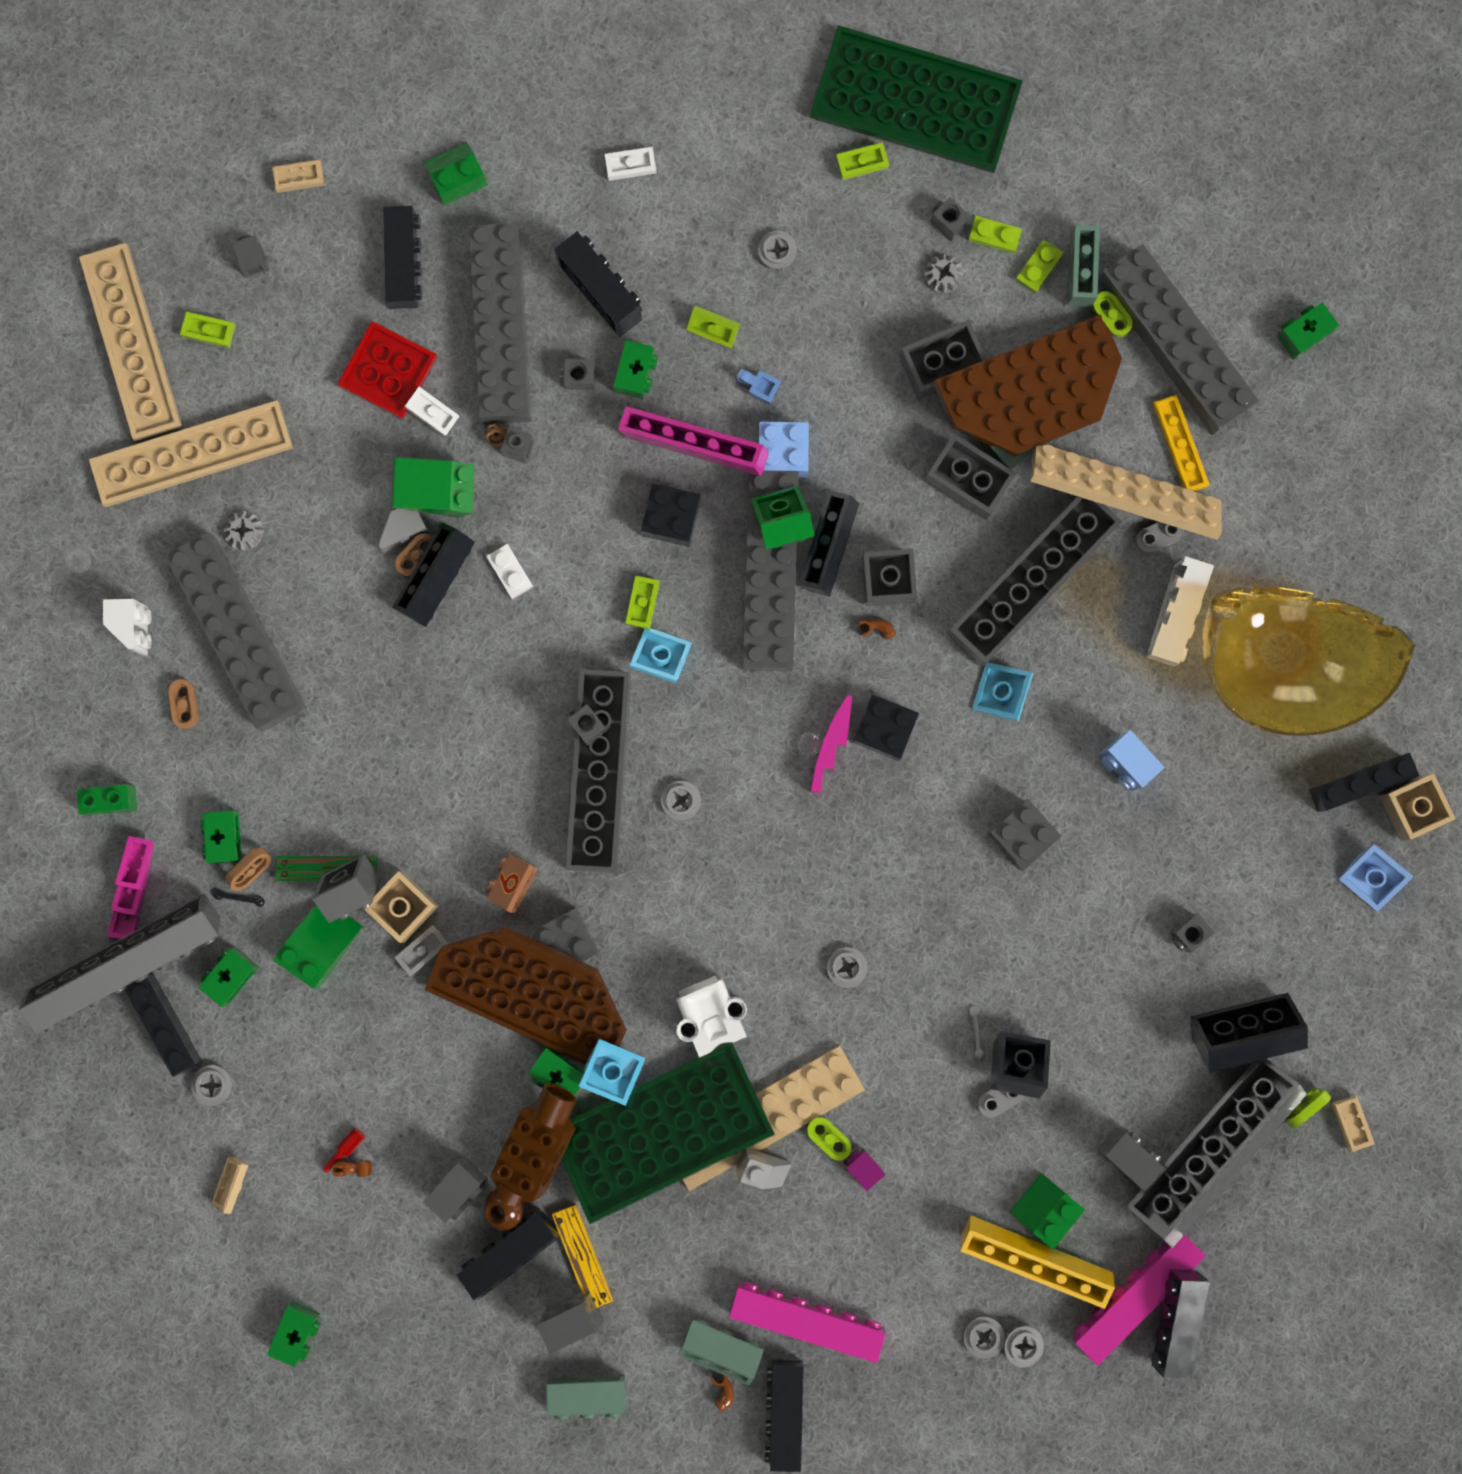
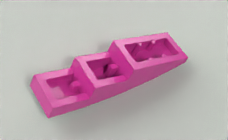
[810,695,852,794]
[107,836,154,939]

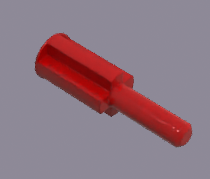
[323,1127,366,1173]

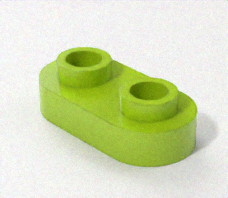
[1092,291,1132,337]
[1285,1088,1331,1128]
[807,1116,852,1161]

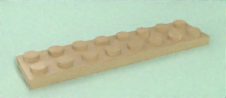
[79,243,182,442]
[89,400,293,507]
[1030,444,1222,540]
[683,1045,865,1191]

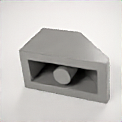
[379,508,429,553]
[735,1148,792,1190]

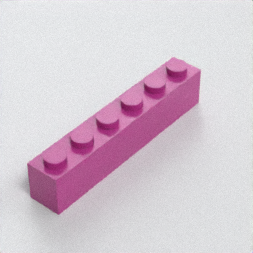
[618,406,769,476]
[1072,1235,1206,1366]
[729,1281,886,1363]

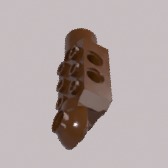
[483,1083,577,1231]

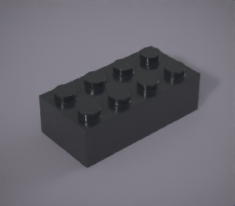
[554,231,642,338]
[1190,992,1308,1073]

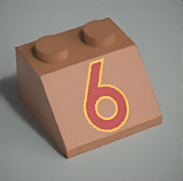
[486,854,539,913]

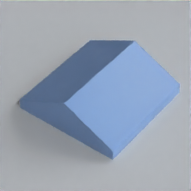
[1339,843,1413,912]

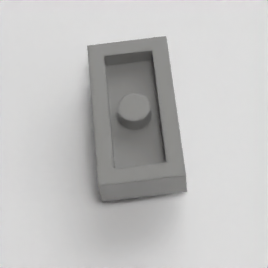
[394,925,450,977]

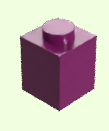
[845,1149,886,1191]

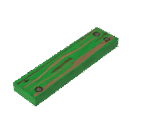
[275,856,378,881]

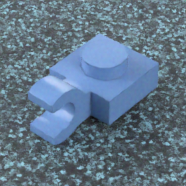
[736,369,782,405]

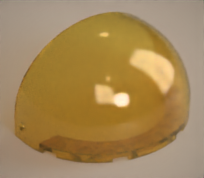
[1202,586,1415,736]

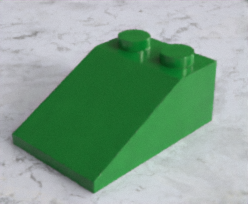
[391,458,474,518]
[273,905,364,989]

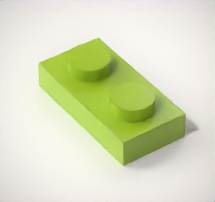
[836,142,889,181]
[968,216,1022,254]
[1015,239,1064,294]
[686,305,740,348]
[180,311,236,349]
[625,576,660,630]

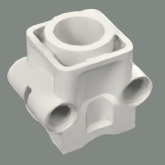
[675,976,747,1057]

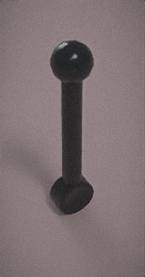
[213,890,265,907]

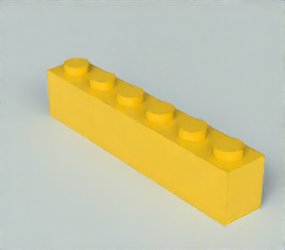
[960,1215,1115,1309]

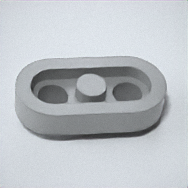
[1135,522,1183,553]
[977,1089,1024,1118]

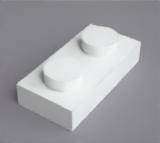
[605,147,656,181]
[404,387,459,437]
[486,544,533,599]

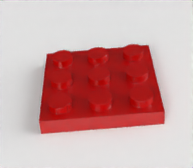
[337,321,438,420]

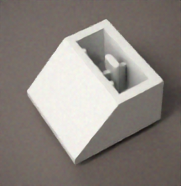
[103,599,152,655]

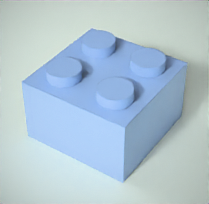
[759,422,809,478]
[1099,730,1165,791]

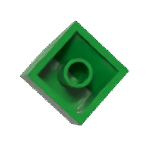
[423,142,487,205]
[750,485,814,550]
[1010,1173,1085,1250]

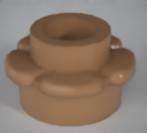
[484,423,507,447]

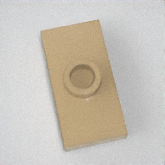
[272,159,325,193]
[1331,1095,1375,1153]
[211,1156,248,1214]

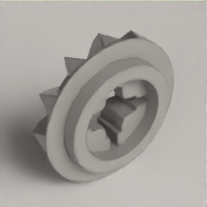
[758,231,797,270]
[924,254,964,293]
[223,511,264,551]
[661,781,701,821]
[827,947,867,988]
[191,1065,233,1106]
[964,1316,1005,1359]
[1003,1325,1044,1367]

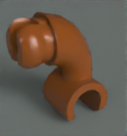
[857,619,896,640]
[332,1161,372,1177]
[712,1375,734,1412]

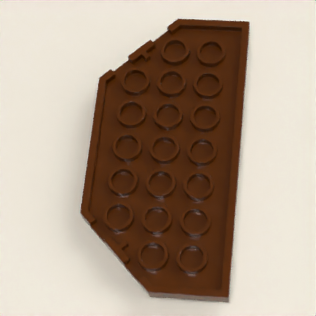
[932,314,1122,457]
[425,926,627,1064]

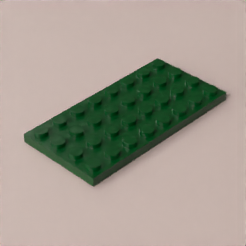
[810,25,1023,173]
[561,1042,775,1224]

